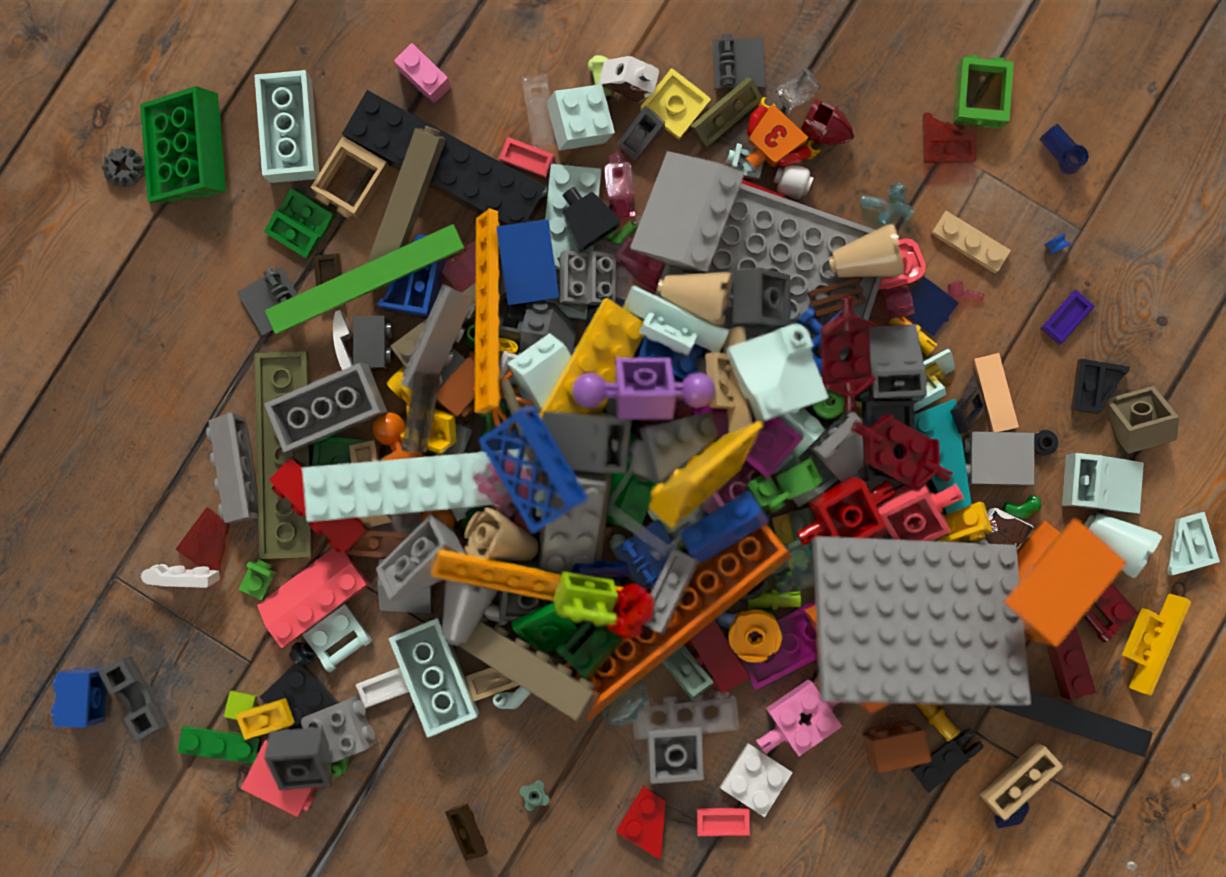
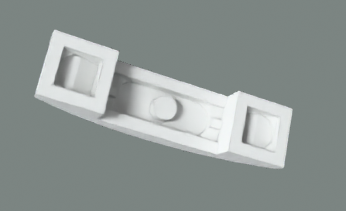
[333,310,353,370]

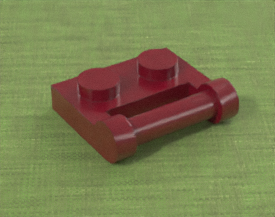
[1083,582,1138,643]

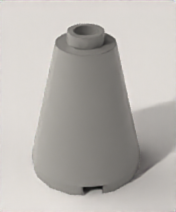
[442,580,497,646]

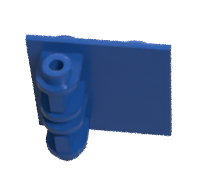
[615,520,679,590]

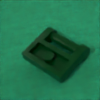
[555,620,624,681]

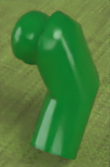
[1002,495,1042,519]

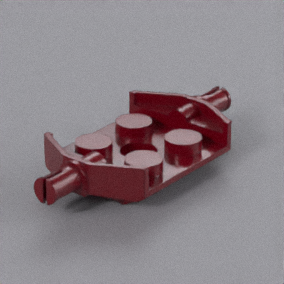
[821,296,876,413]
[851,415,953,488]

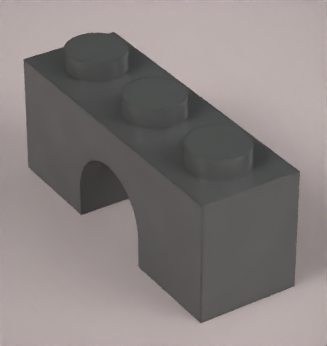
[98,656,169,742]

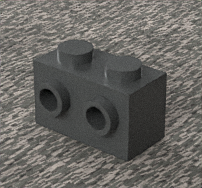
[353,316,393,371]

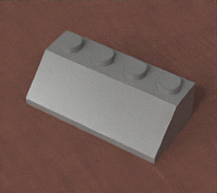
[401,284,475,395]
[206,413,258,523]

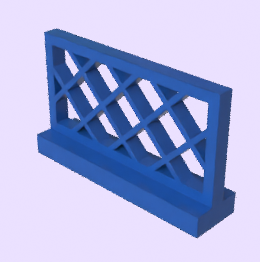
[478,405,589,534]

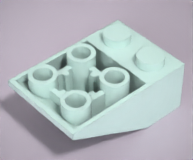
[1062,453,1144,514]

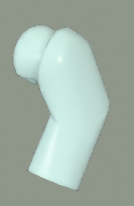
[493,686,532,709]

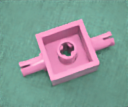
[756,679,842,756]

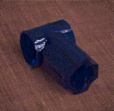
[1039,123,1089,174]

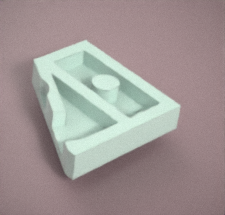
[1167,512,1220,575]

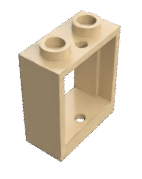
[311,136,390,219]

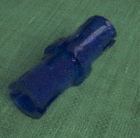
[573,560,628,579]

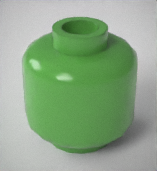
[810,387,845,420]

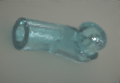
[860,195,894,224]

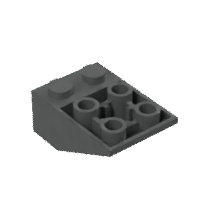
[868,324,927,402]
[540,411,631,473]

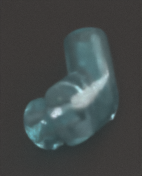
[888,182,915,220]

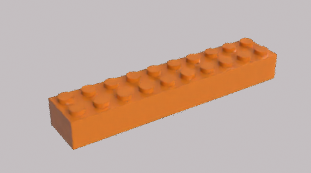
[564,523,792,721]

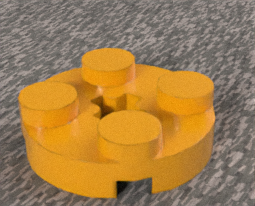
[728,610,782,662]

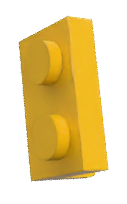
[400,401,457,454]

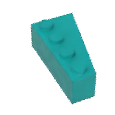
[914,398,972,514]

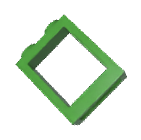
[952,55,1014,129]

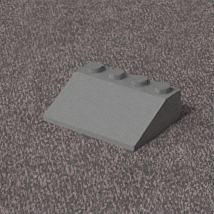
[630,151,744,274]

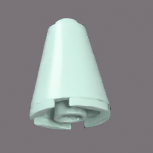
[1084,513,1162,578]

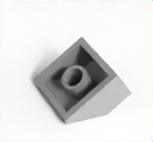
[377,559,434,614]
[647,728,704,784]

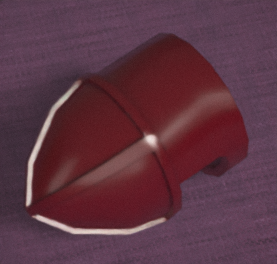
[800,98,855,145]

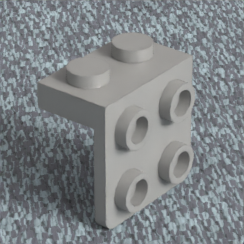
[301,695,376,763]

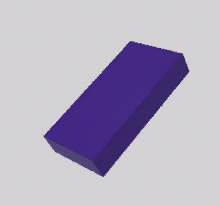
[1040,290,1095,345]

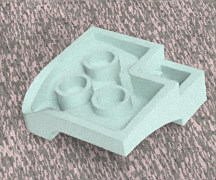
[726,324,828,422]

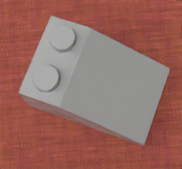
[376,514,466,602]

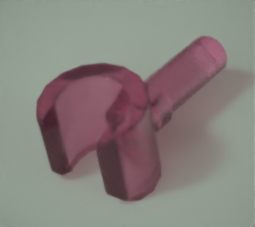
[948,281,984,300]

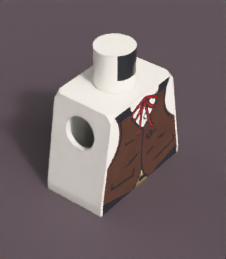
[598,56,659,102]
[973,508,1033,550]

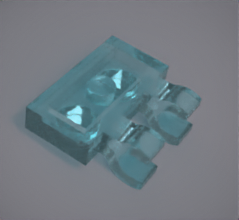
[772,540,815,594]

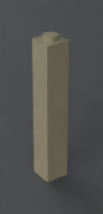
[367,126,446,263]

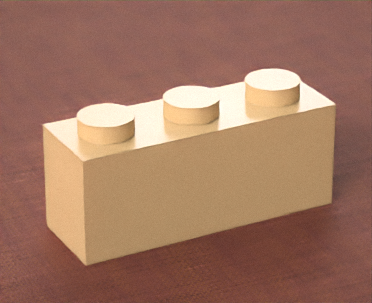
[979,743,1063,820]

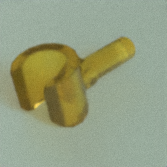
[925,362,952,387]

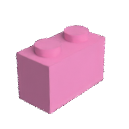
[394,43,451,105]

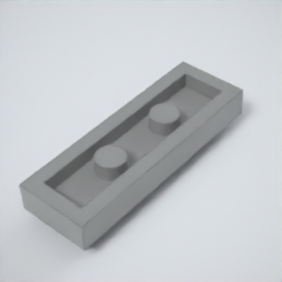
[644,549,699,634]

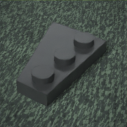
[640,411,718,483]

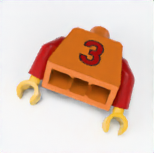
[745,97,821,170]

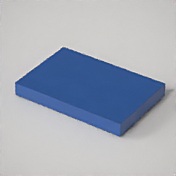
[496,219,559,305]

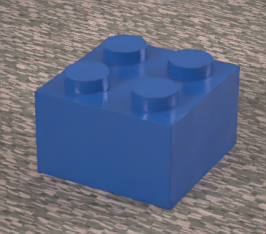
[51,668,107,728]

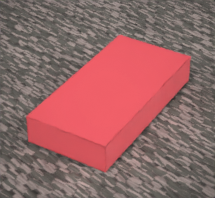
[498,137,555,180]
[697,808,750,837]

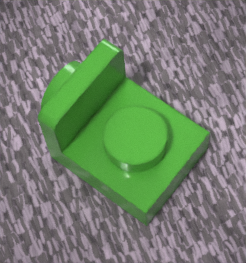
[743,474,790,513]
[238,559,277,600]

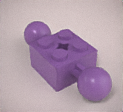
[572,358,715,419]

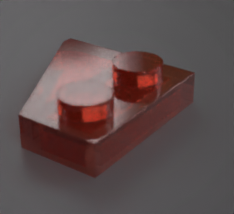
[922,113,977,163]
[175,507,230,574]

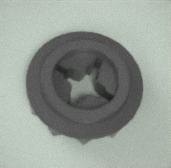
[101,146,144,188]

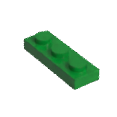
[177,726,262,764]

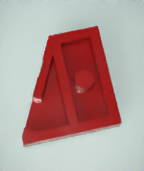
[616,785,666,859]

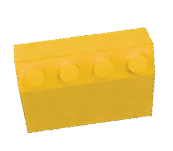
[649,421,763,529]

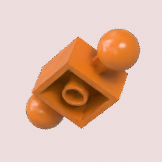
[372,412,456,529]

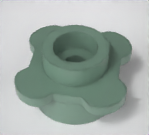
[520,780,549,811]

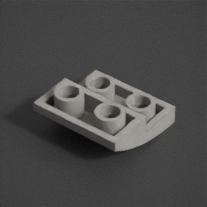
[560,250,616,306]

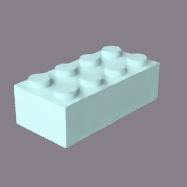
[255,70,320,183]
[389,617,480,737]

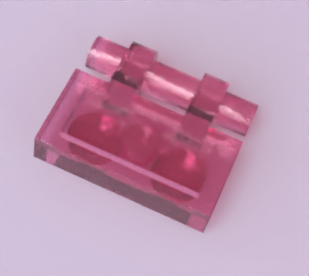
[472,450,540,519]

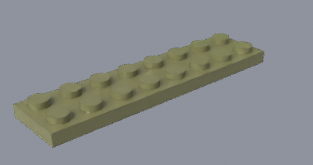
[255,351,313,559]

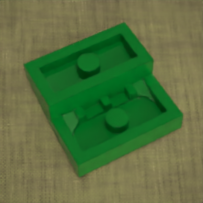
[264,188,337,259]

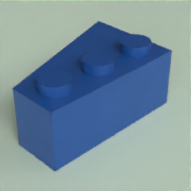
[377,234,446,318]

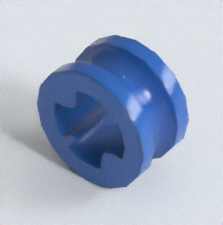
[1044,233,1071,255]

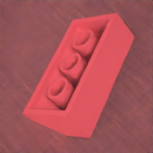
[257,548,372,648]

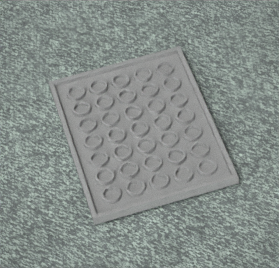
[655,183,882,359]
[813,536,1031,706]

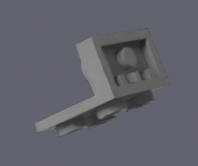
[808,411,863,482]

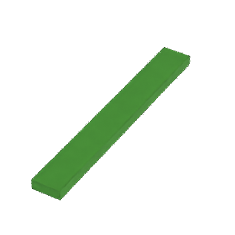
[265,224,465,335]

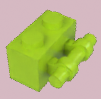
[553,572,618,626]

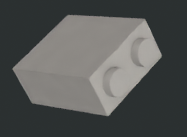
[962,432,1034,486]

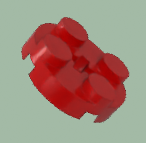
[607,584,654,639]

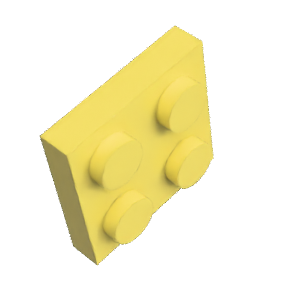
[640,68,711,140]

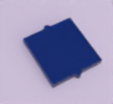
[898,276,959,336]

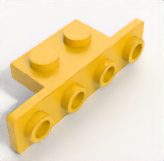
[1122,594,1191,696]

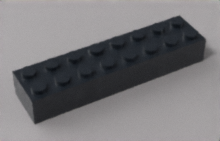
[342,90,548,226]

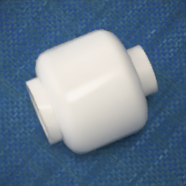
[774,164,813,200]

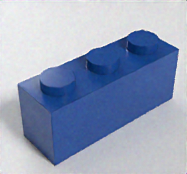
[679,491,769,563]

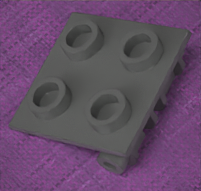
[713,33,765,89]
[237,267,298,336]

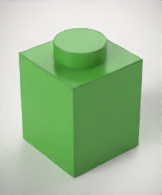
[776,458,823,500]

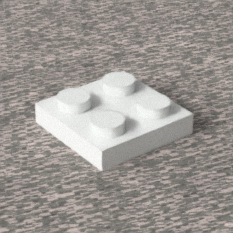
[720,743,793,817]

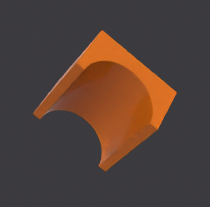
[1003,519,1127,647]

